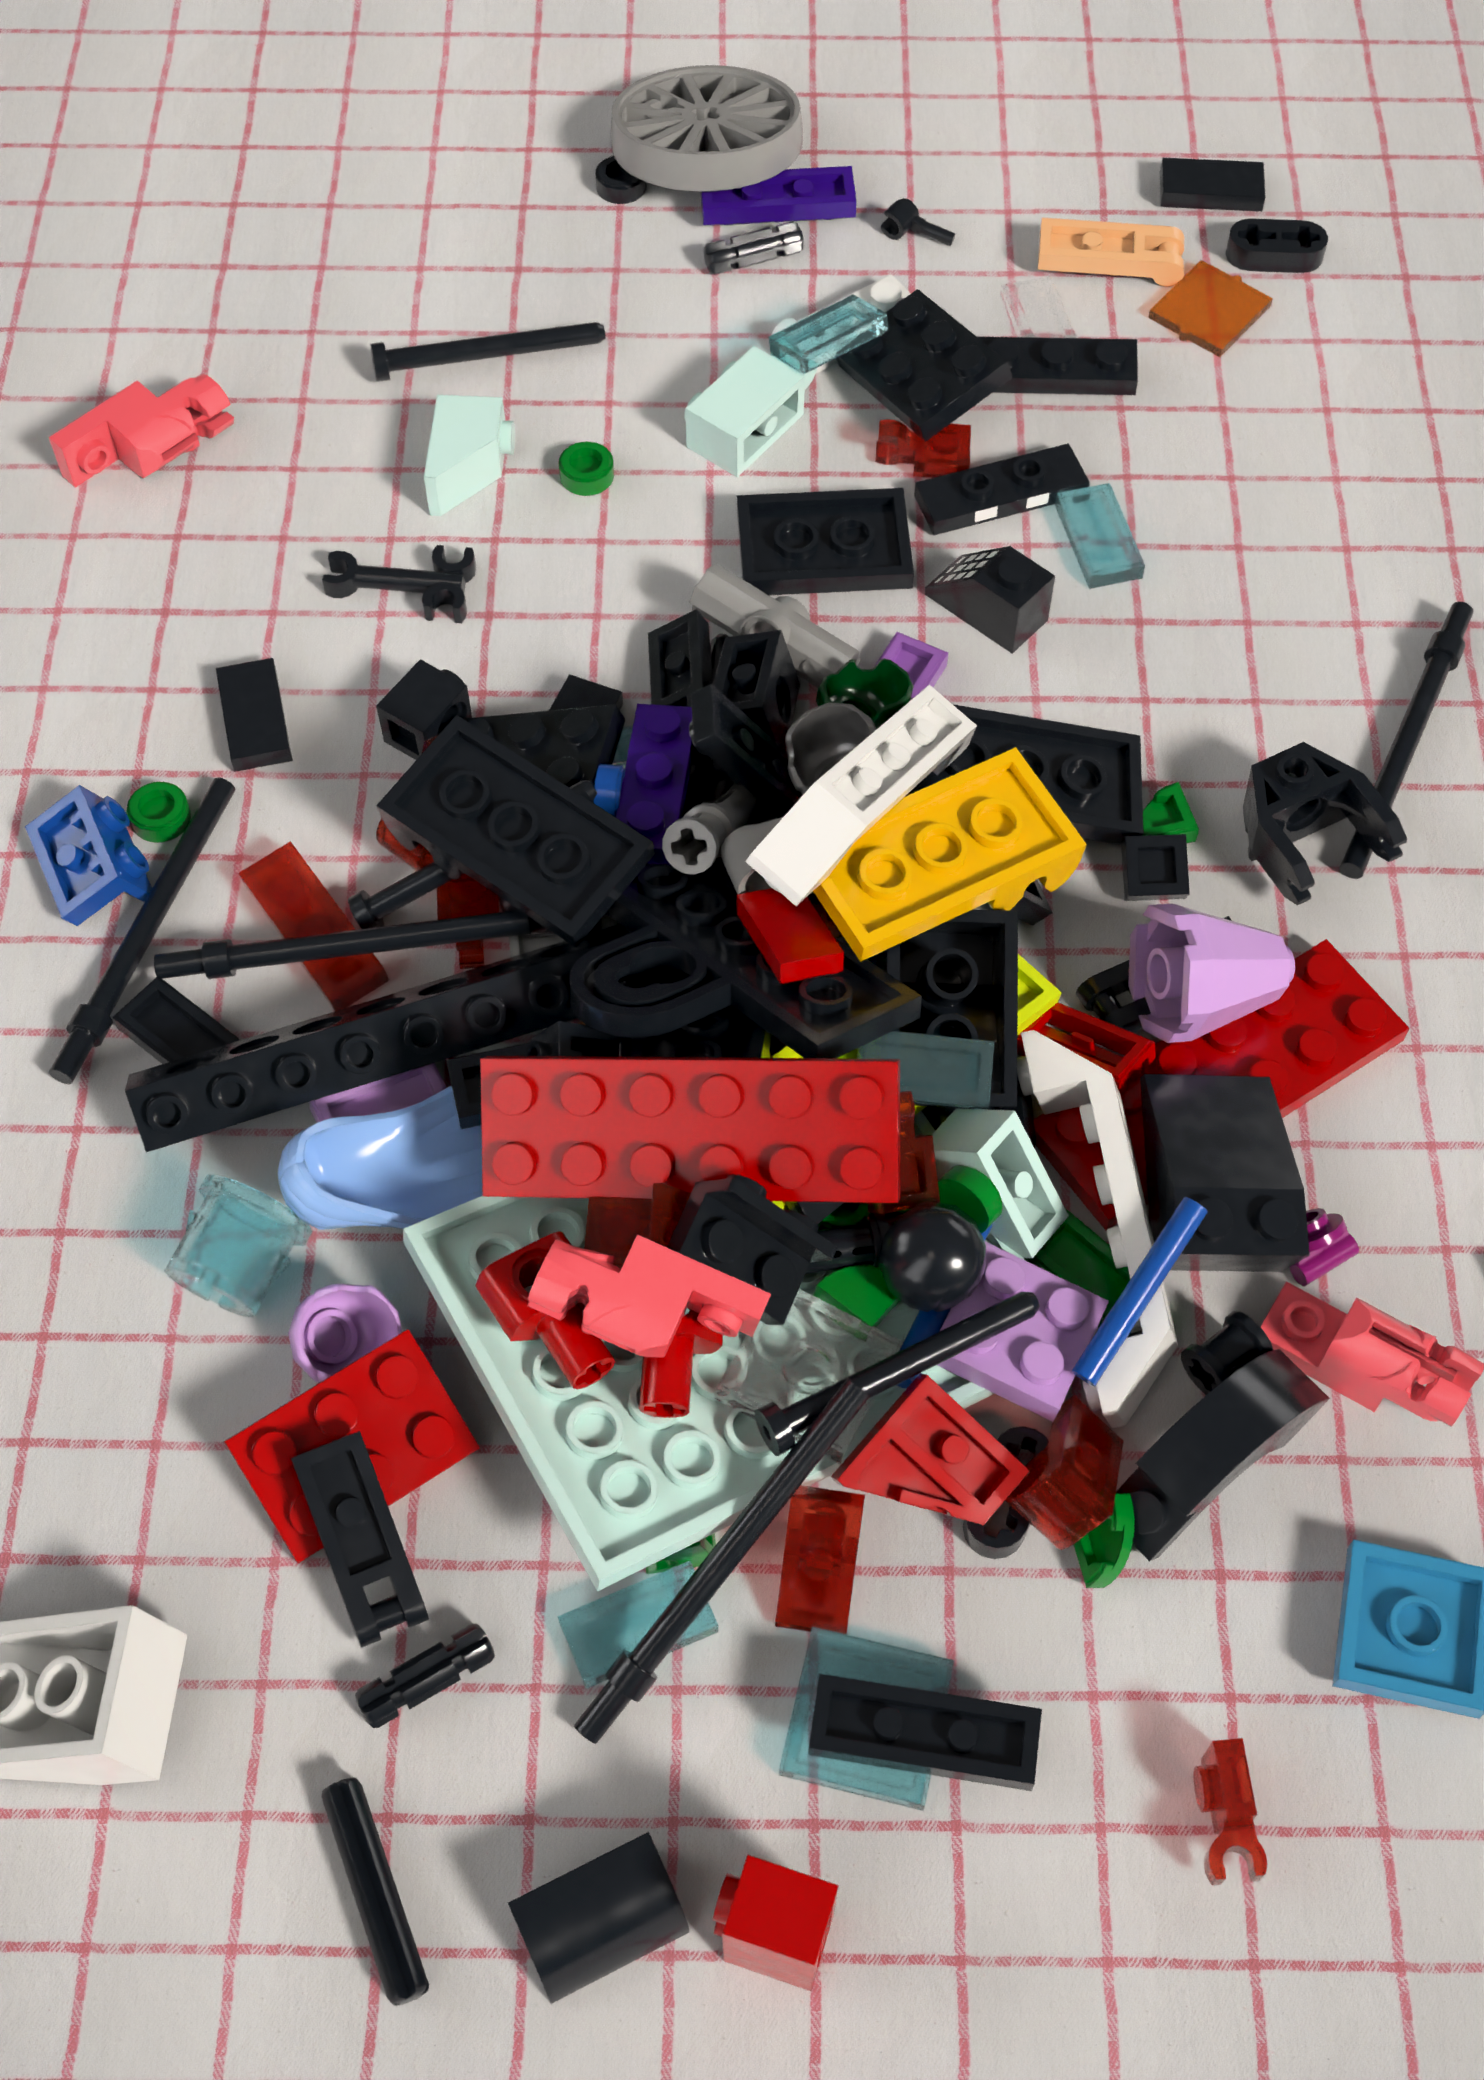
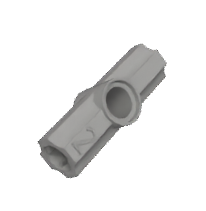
[689,563,861,688]

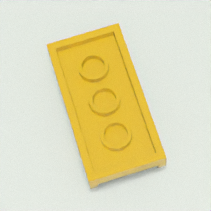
[813,747,1087,962]

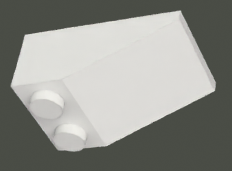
[0,1605,188,1785]

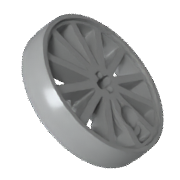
[611,65,803,192]

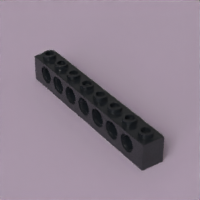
[125,924,646,1152]

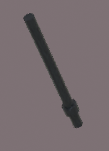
[1340,602,1474,879]
[49,778,235,1084]
[154,910,532,979]
[574,1378,871,1744]

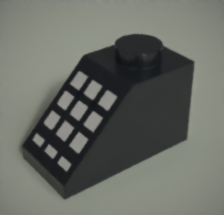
[925,546,1055,654]

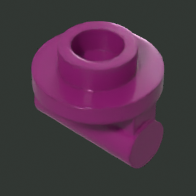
[1289,1208,1359,1287]

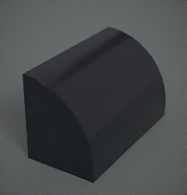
[508,1832,690,2004]

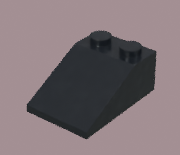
[877,909,1018,1108]
[1140,1074,1310,1272]

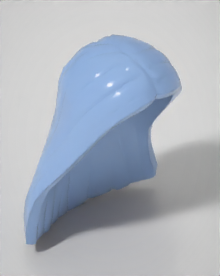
[278,1086,483,1230]

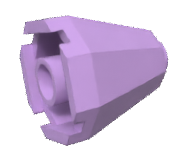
[1128,904,1295,1043]

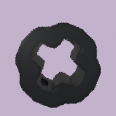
[1181,1311,1273,1395]

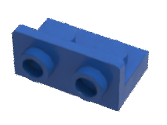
[25,785,152,926]

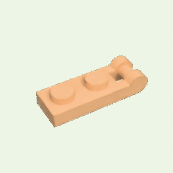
[1038,217,1184,287]

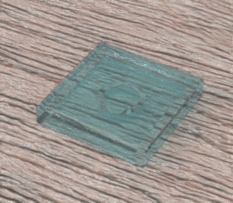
[779,1626,954,1811]

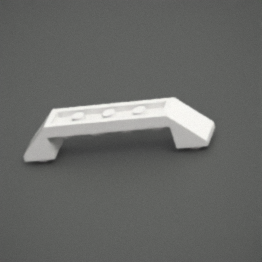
[745,685,977,906]
[1017,1030,1178,1429]

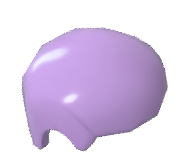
[288,1284,402,1383]

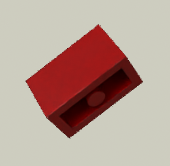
[713,1854,839,1991]

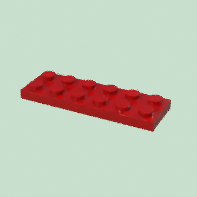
[1034,939,1409,1231]
[480,1056,900,1203]

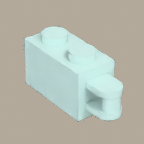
[684,344,817,477]

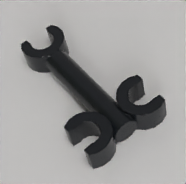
[322,545,476,623]

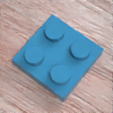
[1332,1539,1484,1719]

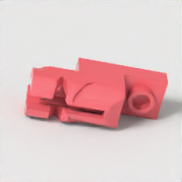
[49,374,234,488]
[527,1235,771,1357]
[1260,1281,1484,1427]

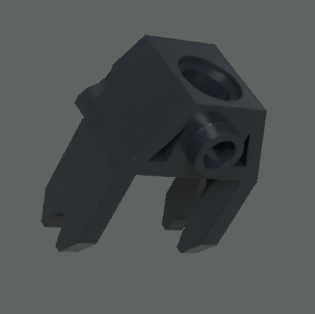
[1243,742,1407,905]

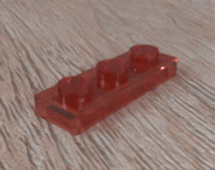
[238,841,389,1011]

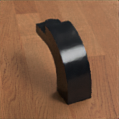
[1114,1349,1330,1562]

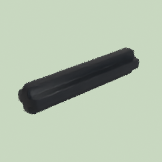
[321,1777,429,2006]

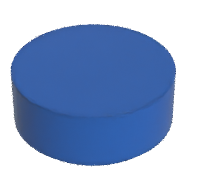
[594,764,626,817]

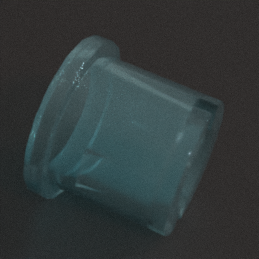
[164,1175,313,1318]

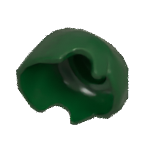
[816,658,914,729]

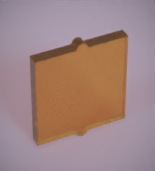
[1148,260,1273,357]

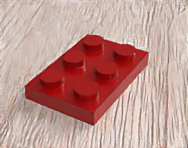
[224,1329,480,1564]

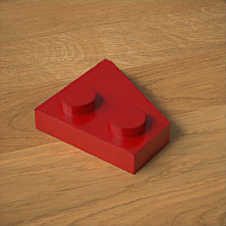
[831,1373,1030,1525]

